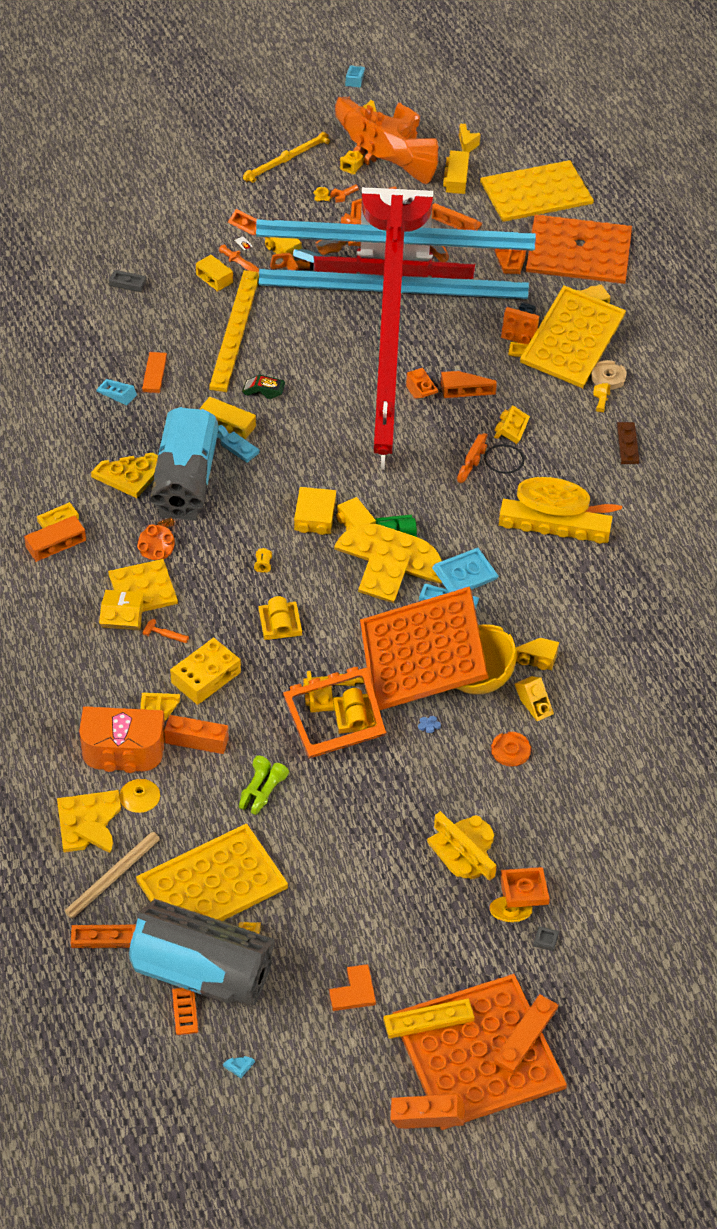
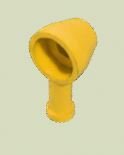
[593,383,610,413]

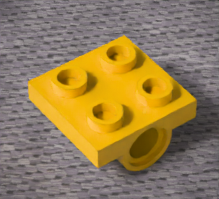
[258,596,302,640]
[333,688,376,734]

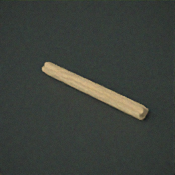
[65,832,160,918]

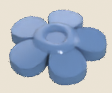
[418,716,441,733]

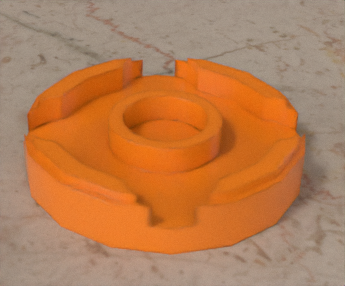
[491,732,531,766]

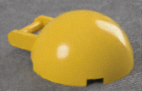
[457,625,517,695]

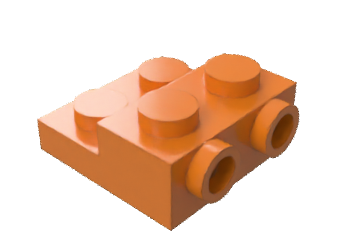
[500,867,550,908]

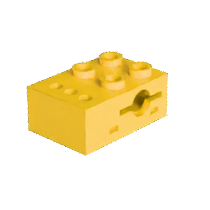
[170,638,241,705]

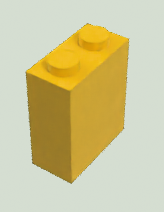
[294,487,336,535]

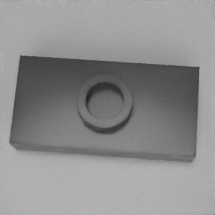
[109,270,147,292]

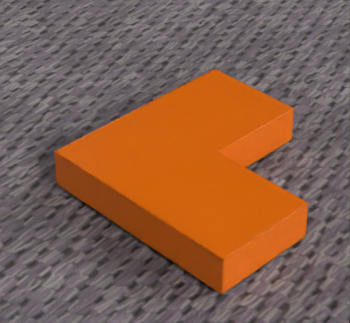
[329,964,376,1011]

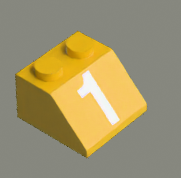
[99,590,144,630]

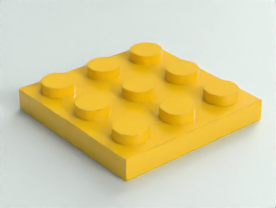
[108,559,178,612]

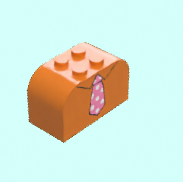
[79,706,165,773]

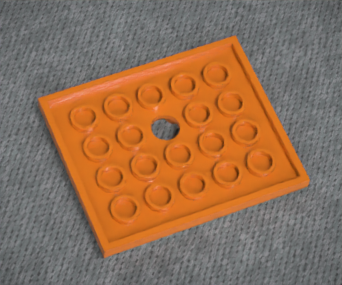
[526,215,632,284]

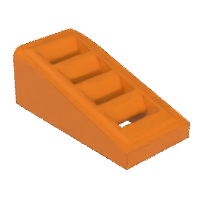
[172,988,198,1035]

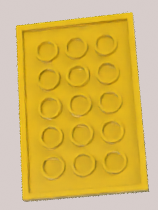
[480,160,594,222]
[520,286,626,388]
[136,823,288,921]

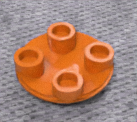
[137,524,175,560]

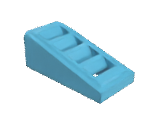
[345,65,365,88]
[96,379,137,405]

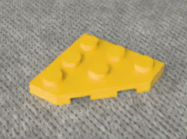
[91,453,158,498]
[57,790,121,852]

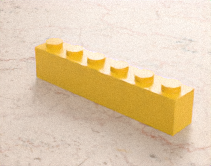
[498,499,613,543]

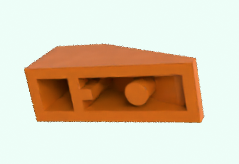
[441,371,497,398]

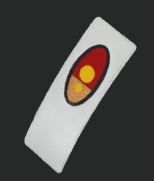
[234,237,252,250]

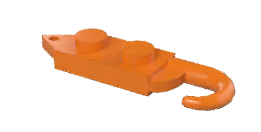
[457,433,488,484]

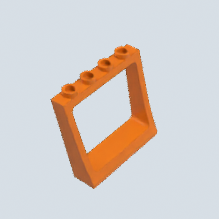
[283,667,386,759]

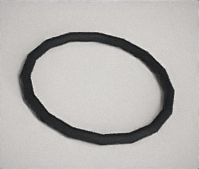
[484,444,525,474]

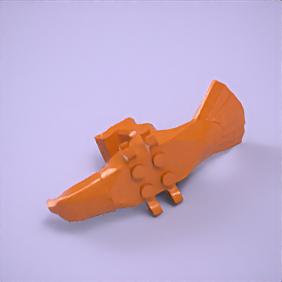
[335,97,438,184]

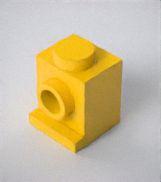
[340,150,364,175]

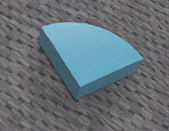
[223,1056,255,1078]

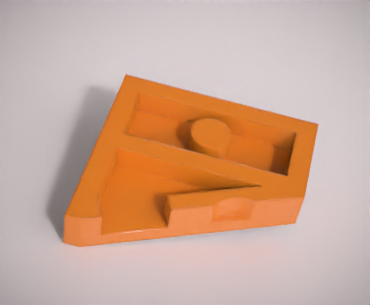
[494,248,526,274]

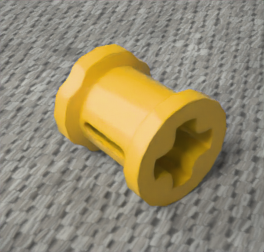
[254,548,272,573]

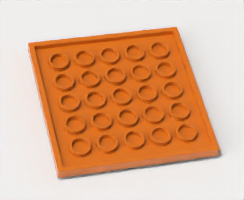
[360,586,488,711]
[393,974,567,1130]

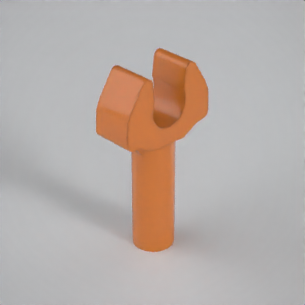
[330,184,359,202]

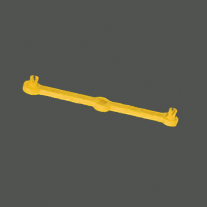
[243,132,330,183]

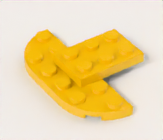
[334,524,442,603]

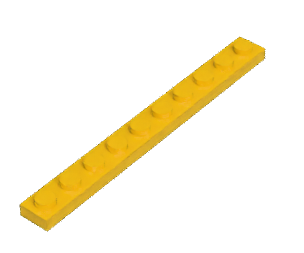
[209,270,259,392]

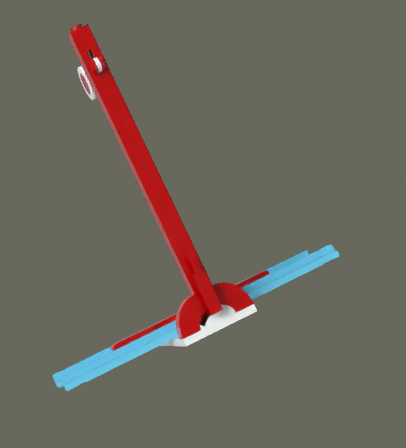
[256,187,536,470]

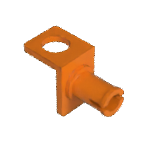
[270,253,310,271]

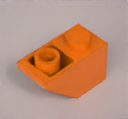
[406,368,438,399]

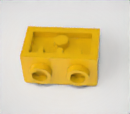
[494,405,530,444]
[303,671,334,712]

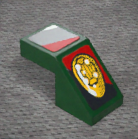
[242,374,286,399]

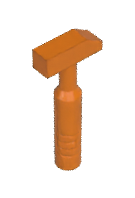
[143,619,189,643]

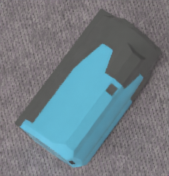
[150,407,219,521]
[129,899,275,1006]

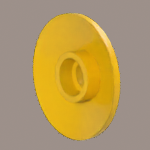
[119,779,160,813]
[490,897,532,922]

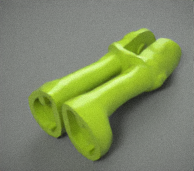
[239,755,289,815]

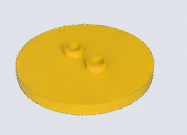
[517,477,590,516]

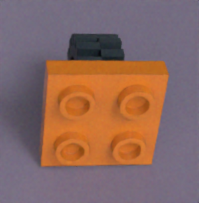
[501,302,539,344]

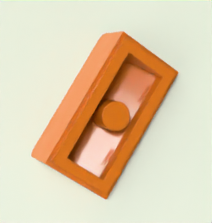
[228,209,257,236]

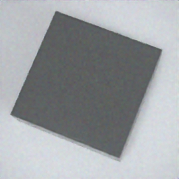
[533,926,559,952]

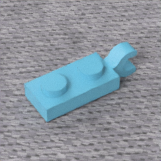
[217,425,259,462]

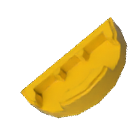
[73,821,113,853]

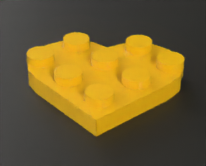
[427,815,494,879]

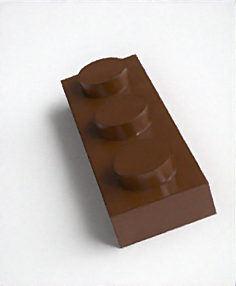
[616,422,639,464]

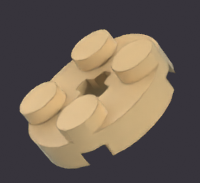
[591,360,627,390]

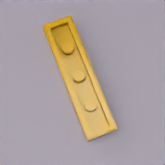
[434,811,497,880]
[383,998,475,1039]

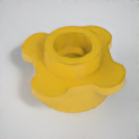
[314,187,330,201]

